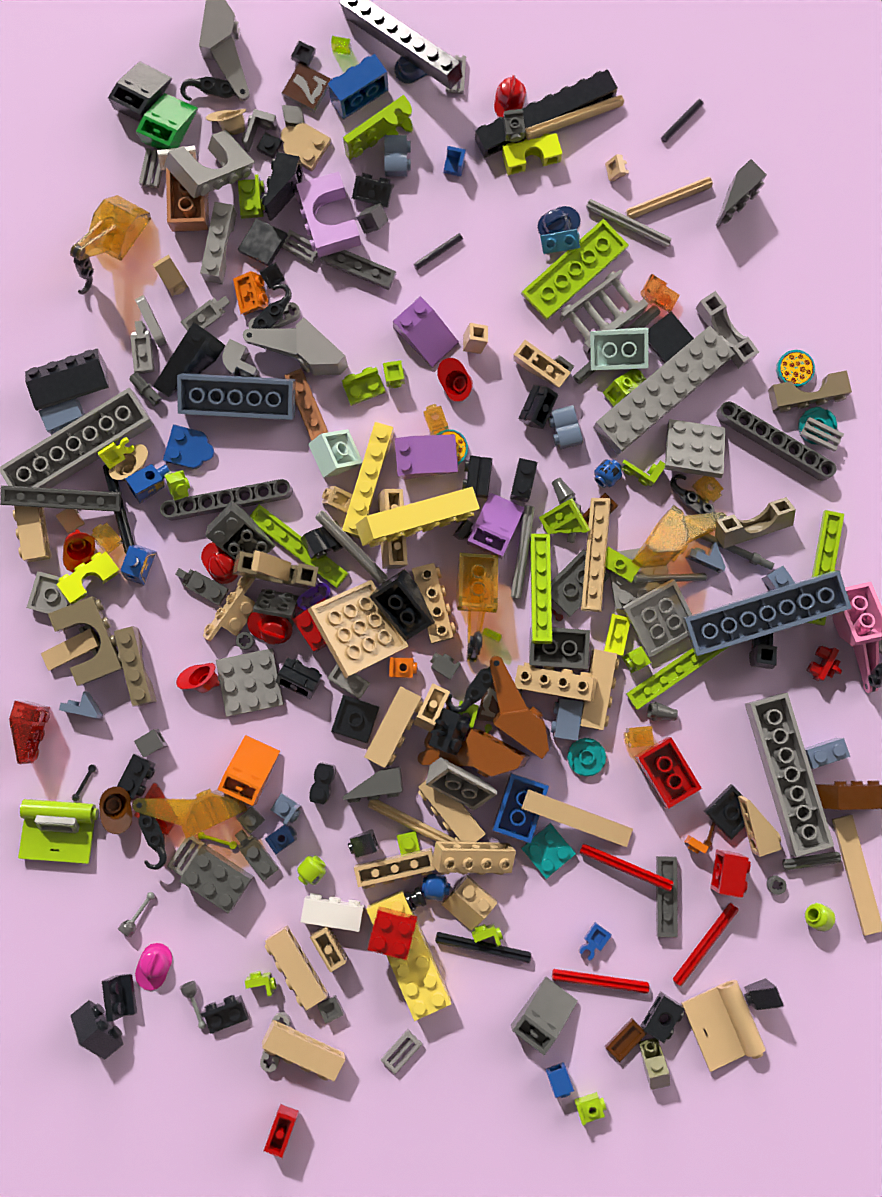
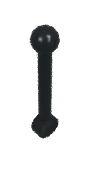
[72,764,97,801]

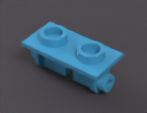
[540,229,580,254]

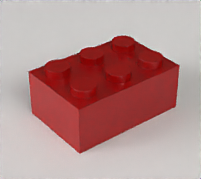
[634,737,702,809]

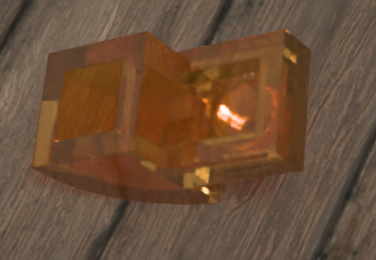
[640,274,680,312]

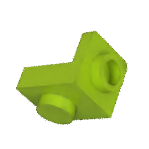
[383,360,405,388]
[472,923,503,946]
[245,971,276,997]

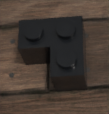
[70,1000,124,1060]

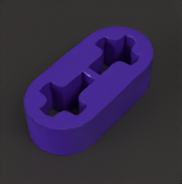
[297,583,331,611]

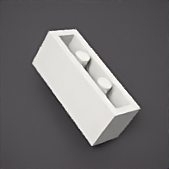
[301,893,364,932]

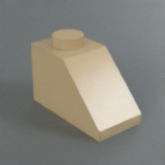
[152,254,188,296]
[414,683,450,732]

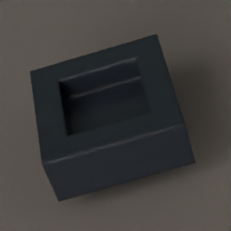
[291,41,316,66]
[256,132,282,158]
[259,262,285,289]
[453,520,473,540]

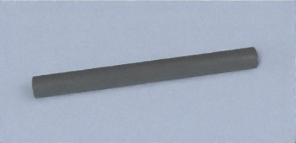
[634,573,707,583]

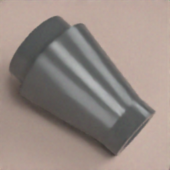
[551,478,576,504]
[647,702,678,721]

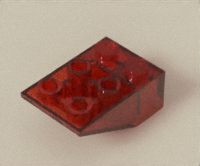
[9,700,50,764]

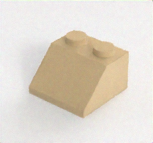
[441,874,497,931]

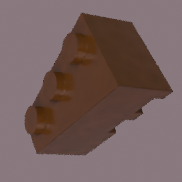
[816,780,882,810]

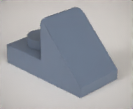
[685,542,726,573]
[59,691,103,718]

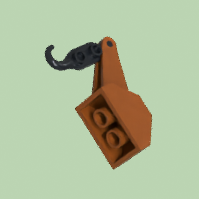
[447,656,549,759]

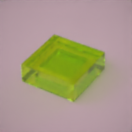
[331,36,352,55]
[482,628,502,643]

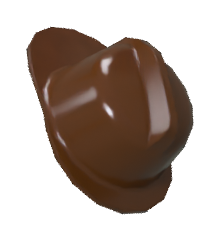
[99,786,132,834]

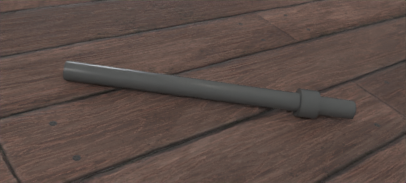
[666,516,775,570]

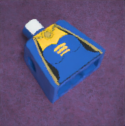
[125,464,171,504]
[120,545,156,585]

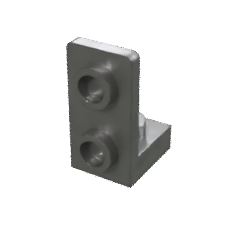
[242,109,278,152]

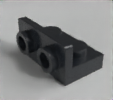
[352,173,395,208]
[117,754,155,800]
[101,974,137,1022]
[201,995,249,1034]

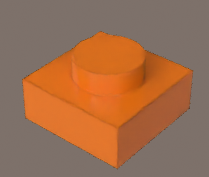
[684,835,709,854]

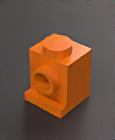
[389,657,417,678]

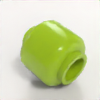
[297,855,326,885]
[805,903,835,932]

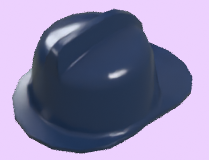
[394,56,428,84]
[537,206,581,235]

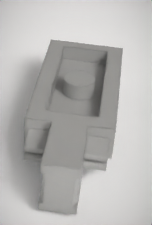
[181,296,230,331]
[131,321,154,374]

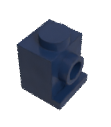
[265,824,297,855]

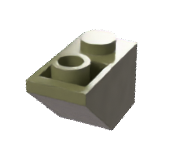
[639,1038,670,1090]

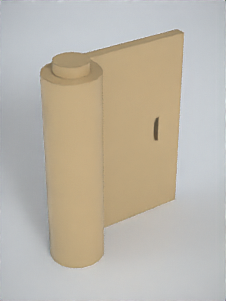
[681,980,766,1072]

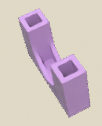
[295,172,361,258]

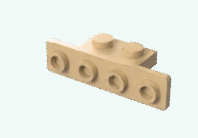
[203,576,255,642]

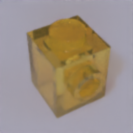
[91,522,122,554]
[623,726,654,748]

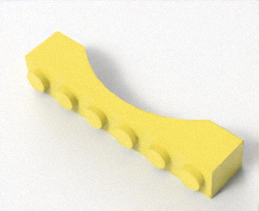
[342,422,394,539]

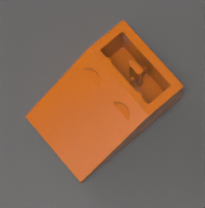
[217,735,280,806]

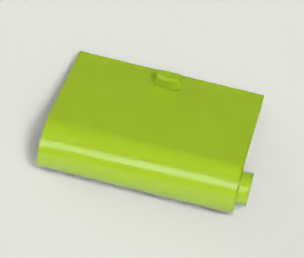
[18,799,99,864]

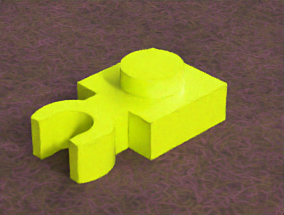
[98,437,135,469]

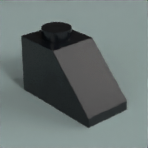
[348,829,379,858]
[744,978,784,1010]

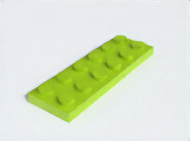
[521,219,629,321]

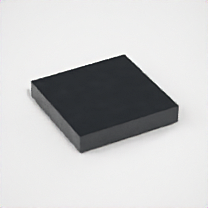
[237,218,288,266]
[648,311,694,364]
[331,695,380,744]
[704,784,745,840]

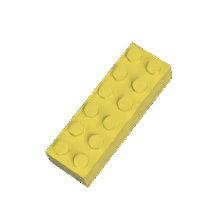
[355,487,480,548]
[366,890,451,1021]

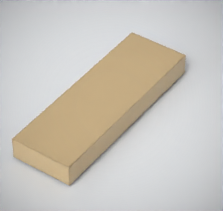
[251,551,291,582]
[41,628,100,671]

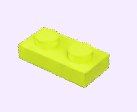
[604,614,630,656]

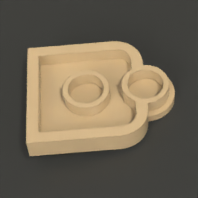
[281,123,331,171]

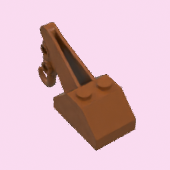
[417,697,530,778]

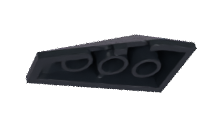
[152,322,226,397]

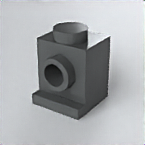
[503,109,525,142]
[430,653,461,680]

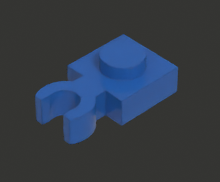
[579,922,612,960]

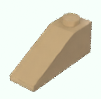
[513,340,571,388]
[738,795,781,857]

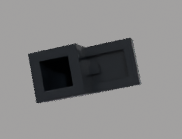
[749,633,777,669]

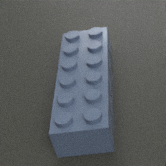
[177,373,296,420]

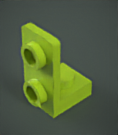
[603,369,646,406]
[621,460,665,487]

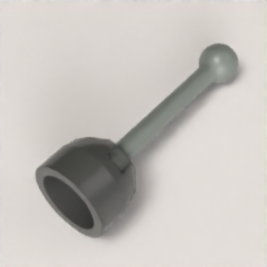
[118,892,155,937]
[180,981,206,1029]

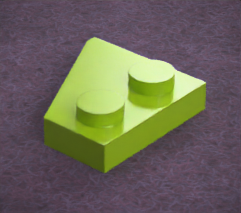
[539,498,590,534]

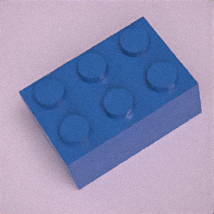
[328,54,389,120]
[492,773,549,843]

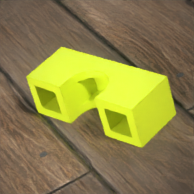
[502,133,562,175]
[56,551,120,605]

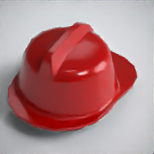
[494,75,526,117]
[437,358,473,402]
[63,529,95,573]
[201,542,238,584]
[247,612,293,645]
[176,663,220,693]

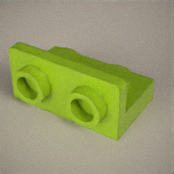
[238,174,265,219]
[341,367,386,406]

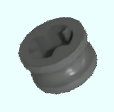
[236,632,254,650]
[766,875,786,895]

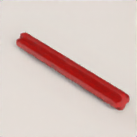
[580,844,674,891]
[673,903,739,986]
[552,969,649,994]

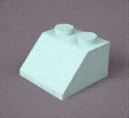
[308,429,363,478]

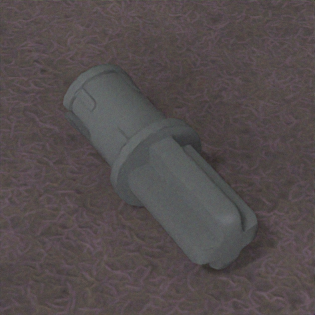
[129,372,162,406]

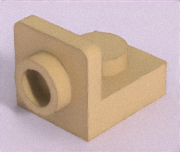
[322,486,352,513]

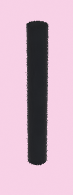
[661,99,704,143]
[413,233,463,270]

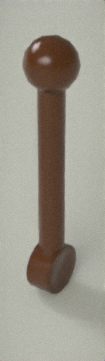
[703,821,716,847]

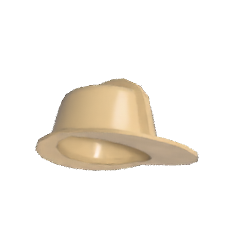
[206,109,246,135]
[109,444,148,482]

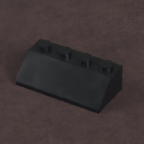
[25,348,109,411]

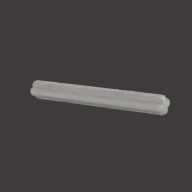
[586,199,672,247]
[511,506,535,599]
[315,510,388,584]

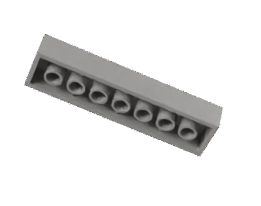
[593,326,735,455]
[0,388,154,488]
[745,693,834,857]

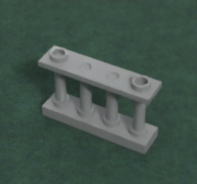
[560,269,648,354]

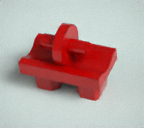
[806,646,842,681]

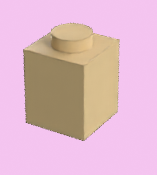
[463,323,488,354]

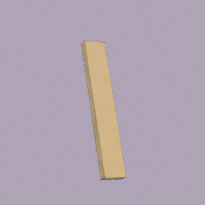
[581,498,611,612]
[522,789,633,847]
[832,815,882,936]

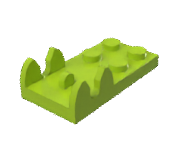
[343,95,413,160]

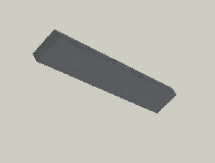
[0,485,121,512]

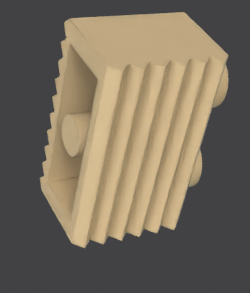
[310,926,348,972]

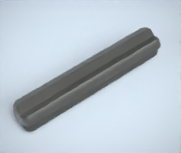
[782,852,841,871]

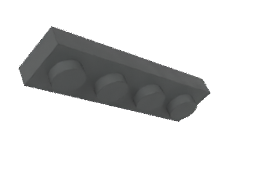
[320,250,396,290]
[656,856,678,937]

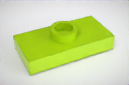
[605,547,641,583]

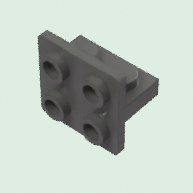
[253,589,299,627]

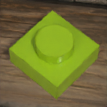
[397,831,420,855]

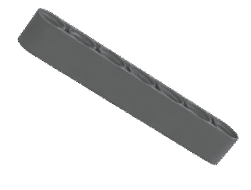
[716,401,836,481]
[160,479,293,521]

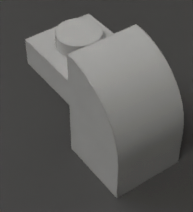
[223,339,259,377]

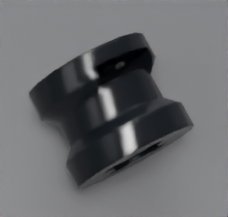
[404,887,427,911]

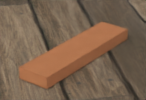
[284,368,328,441]

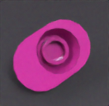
[135,943,172,990]

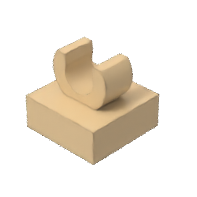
[605,154,629,181]

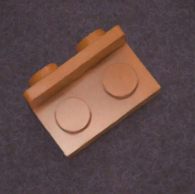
[233,271,269,315]

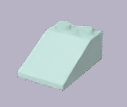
[590,328,648,370]

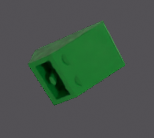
[136,93,198,150]

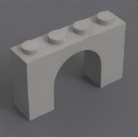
[165,130,254,198]

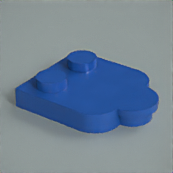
[163,424,214,469]

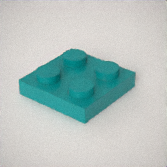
[521,823,576,879]

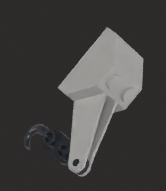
[180,0,250,101]
[243,284,348,375]

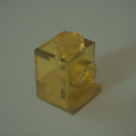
[423,404,448,435]
[692,476,724,502]

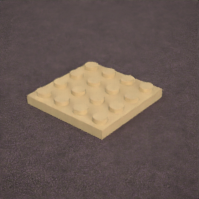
[308,580,408,679]

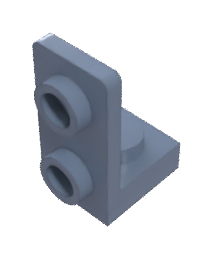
[270,793,301,825]

